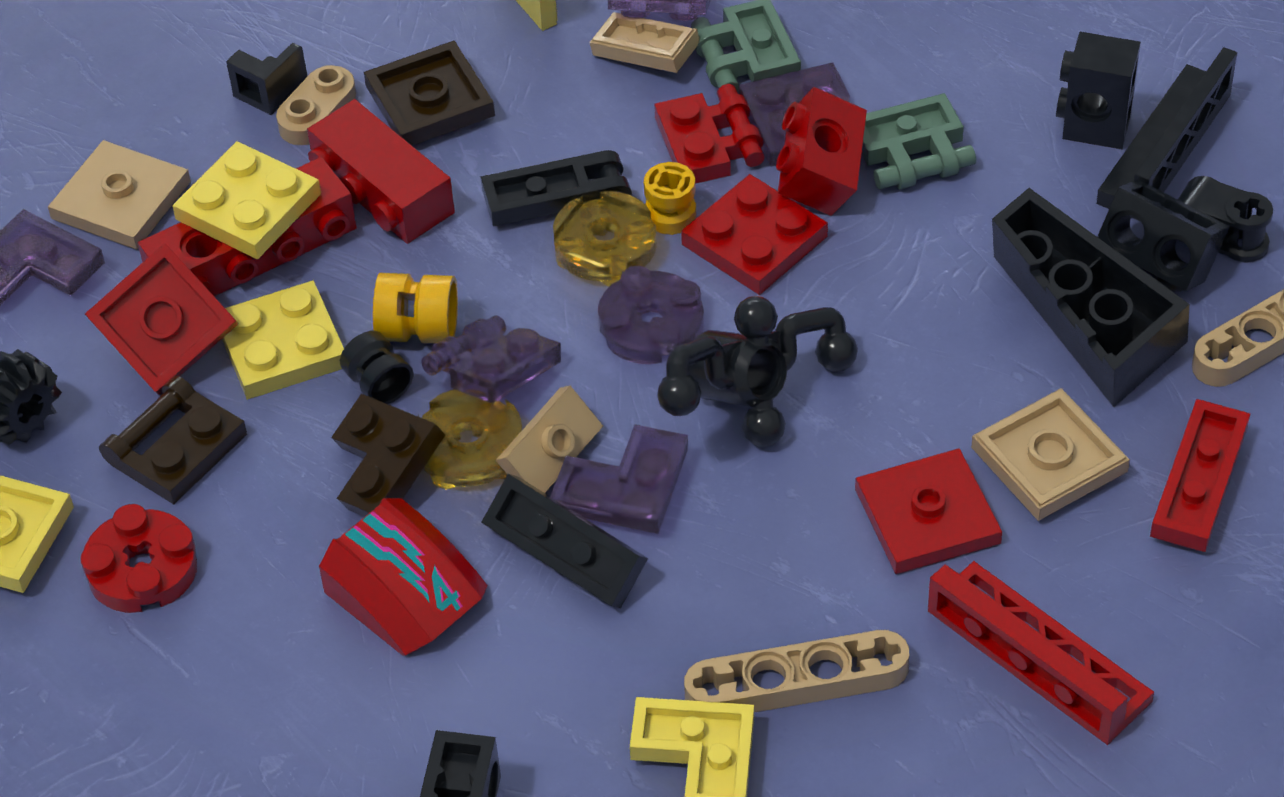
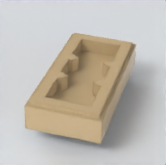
[589,12,699,73]
[496,385,603,493]

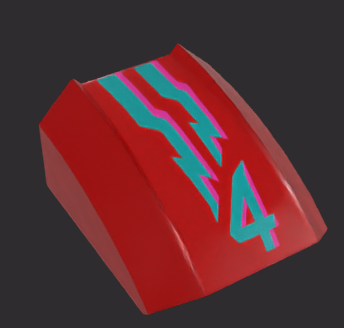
[319,498,488,656]

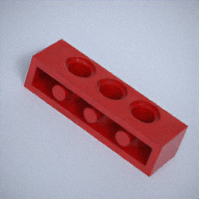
[138,157,357,296]

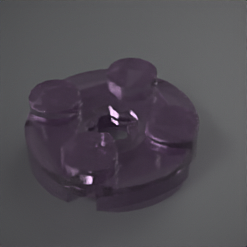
[598,266,704,365]

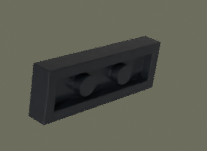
[481,474,648,608]

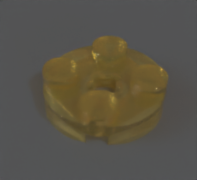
[553,191,657,287]
[418,387,522,489]

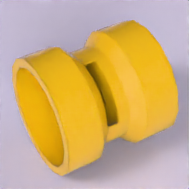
[643,162,696,235]

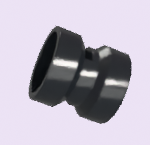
[340,330,414,404]

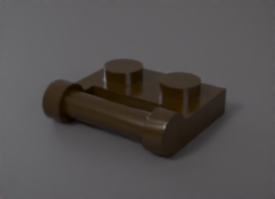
[99,376,247,505]

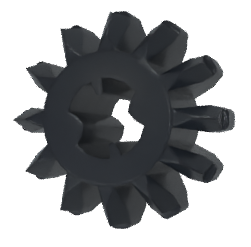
[0,349,62,445]

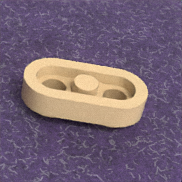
[276,65,356,145]

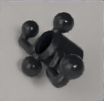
[657,296,858,447]

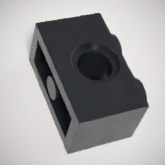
[1056,31,1141,149]

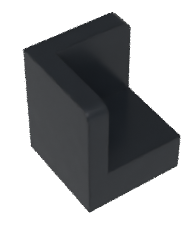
[226,43,307,115]

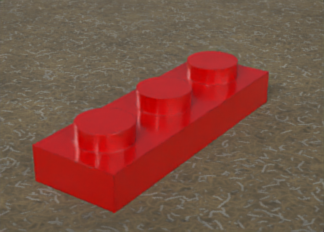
[1150,399,1251,552]

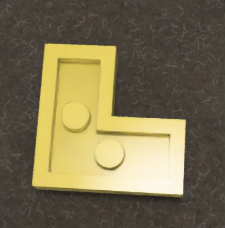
[630,697,754,797]

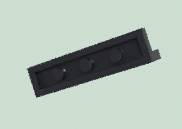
[1096,47,1237,222]

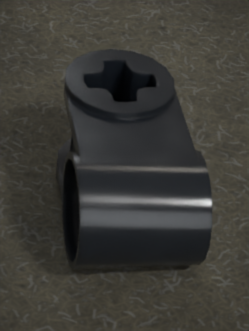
[1178,176,1273,262]

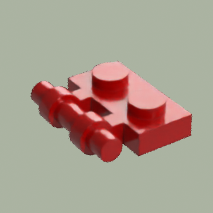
[654,84,765,184]

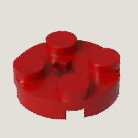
[81,504,197,613]

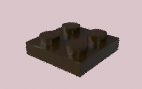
[364,40,495,146]

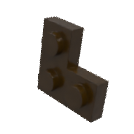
[331,394,446,517]

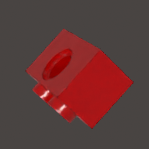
[776,87,867,216]

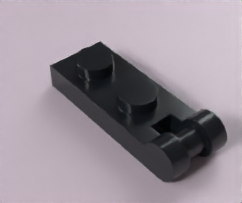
[480,150,632,226]

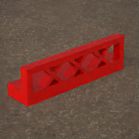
[928,561,1154,745]

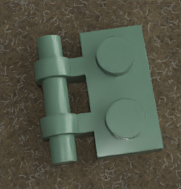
[691,0,801,92]
[862,93,976,190]

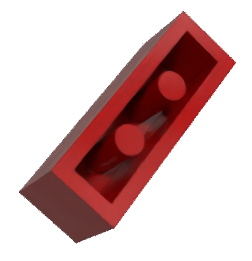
[307,99,455,244]

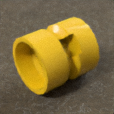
[373,272,458,344]

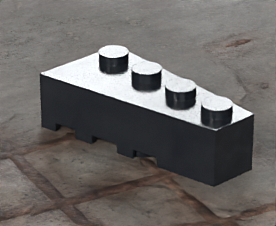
[992,188,1190,407]

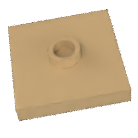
[48,140,191,250]
[971,388,1130,521]

